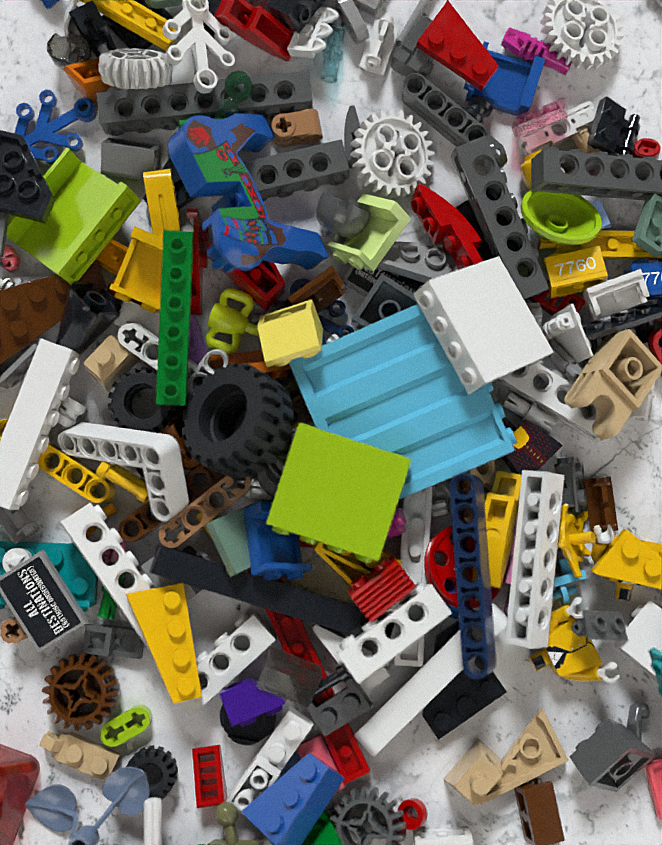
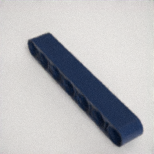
[450,473,496,679]

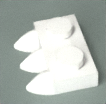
[287,7,339,58]

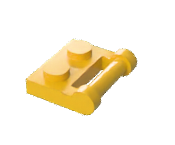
[95,461,149,503]

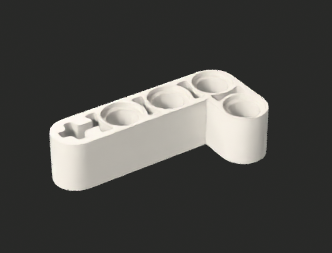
[118,323,230,395]

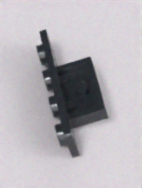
[582,299,662,344]

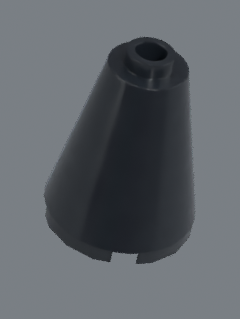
[56,281,122,357]

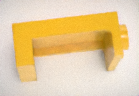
[109,226,163,314]

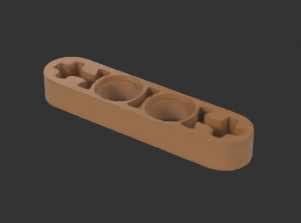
[159,476,252,548]

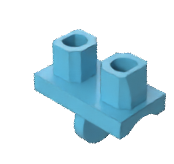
[552,558,587,606]

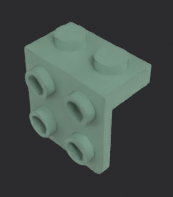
[632,192,662,257]

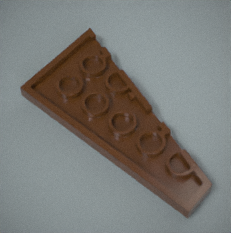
[0,262,107,364]

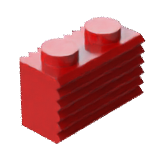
[348,555,417,623]

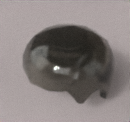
[47,31,91,71]

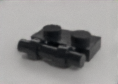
[587,96,640,156]

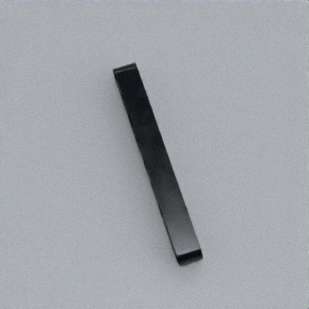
[149,545,395,642]

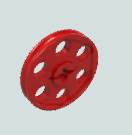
[424,525,505,609]

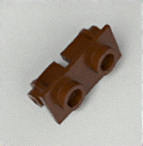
[583,476,618,533]

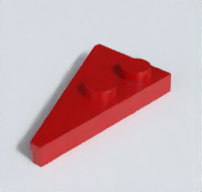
[187,209,209,316]

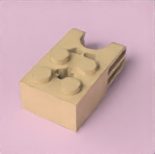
[564,329,662,440]

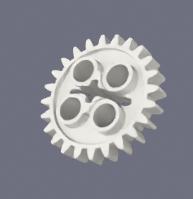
[540,0,624,71]
[350,109,435,199]

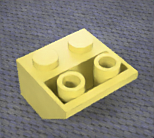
[257,299,323,367]

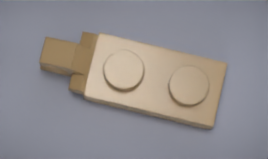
[39,731,121,782]

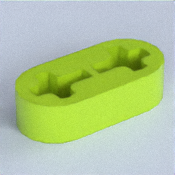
[100,705,152,747]

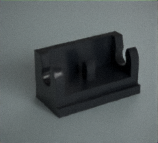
[69,0,117,58]

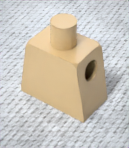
[83,335,141,392]
[444,738,502,806]

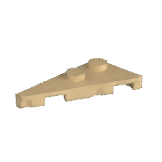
[479,708,569,805]

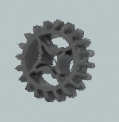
[330,786,406,845]

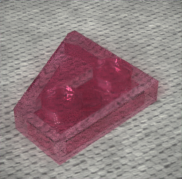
[512,98,568,138]

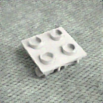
[540,304,593,365]

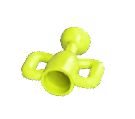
[205,288,259,354]

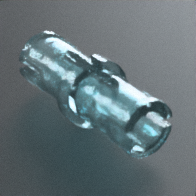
[321,25,345,83]

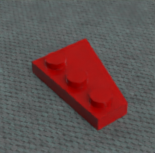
[416,0,499,91]

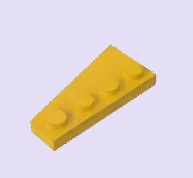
[126,583,202,704]

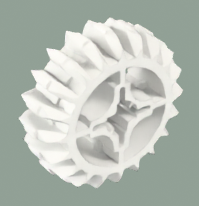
[98,48,173,89]

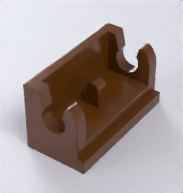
[285,266,347,314]
[514,778,565,845]

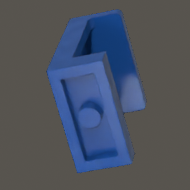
[463,41,545,119]
[244,501,313,580]

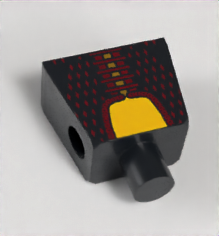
[501,417,563,475]

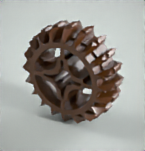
[41,653,120,731]

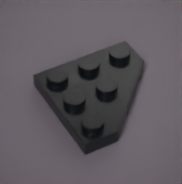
[0,130,55,224]
[422,621,507,740]

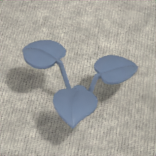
[25,767,150,845]

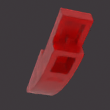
[410,184,483,270]

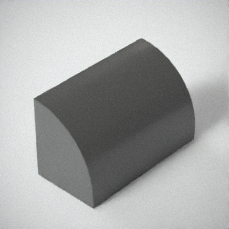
[101,138,161,181]

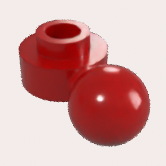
[386,798,428,843]

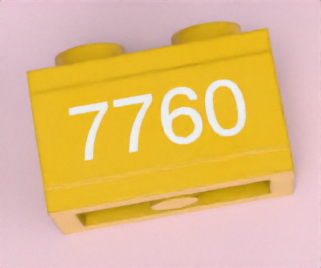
[543,246,608,298]

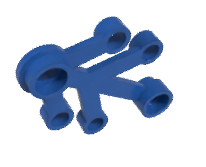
[14,90,97,165]

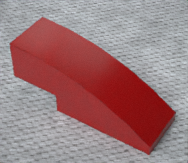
[214,0,294,62]

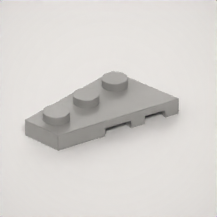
[377,241,458,283]

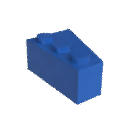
[241,752,345,845]

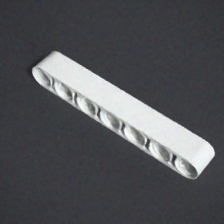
[354,602,507,757]

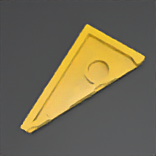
[590,529,662,589]

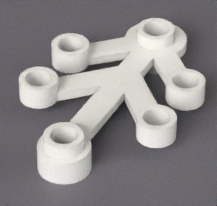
[162,0,235,93]

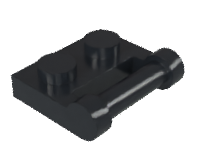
[297,663,373,736]

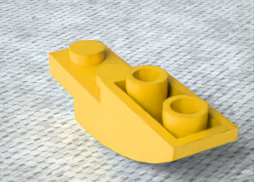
[472,471,522,589]

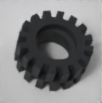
[126,745,178,799]

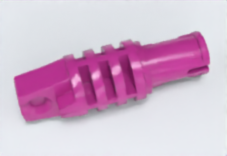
[501,27,572,76]

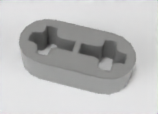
[334,0,369,44]

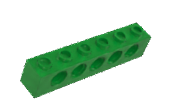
[156,230,194,405]

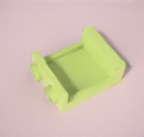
[327,193,411,272]

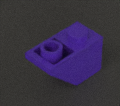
[219,677,287,727]

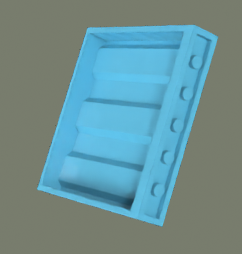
[289,304,517,499]

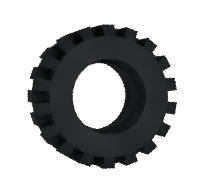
[108,367,182,433]

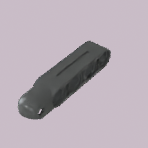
[401,73,508,168]

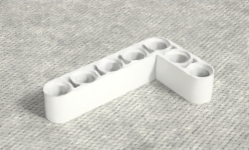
[57,422,189,521]

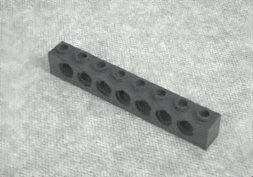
[97,70,313,136]

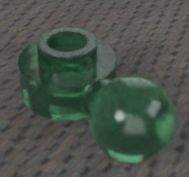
[218,71,254,119]

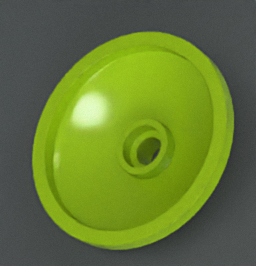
[520,190,602,245]

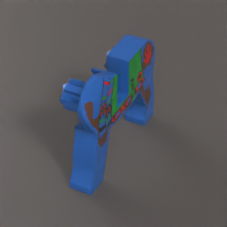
[168,113,329,273]

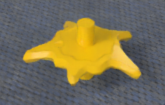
[557,503,595,578]

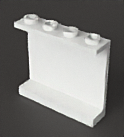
[413,256,554,394]

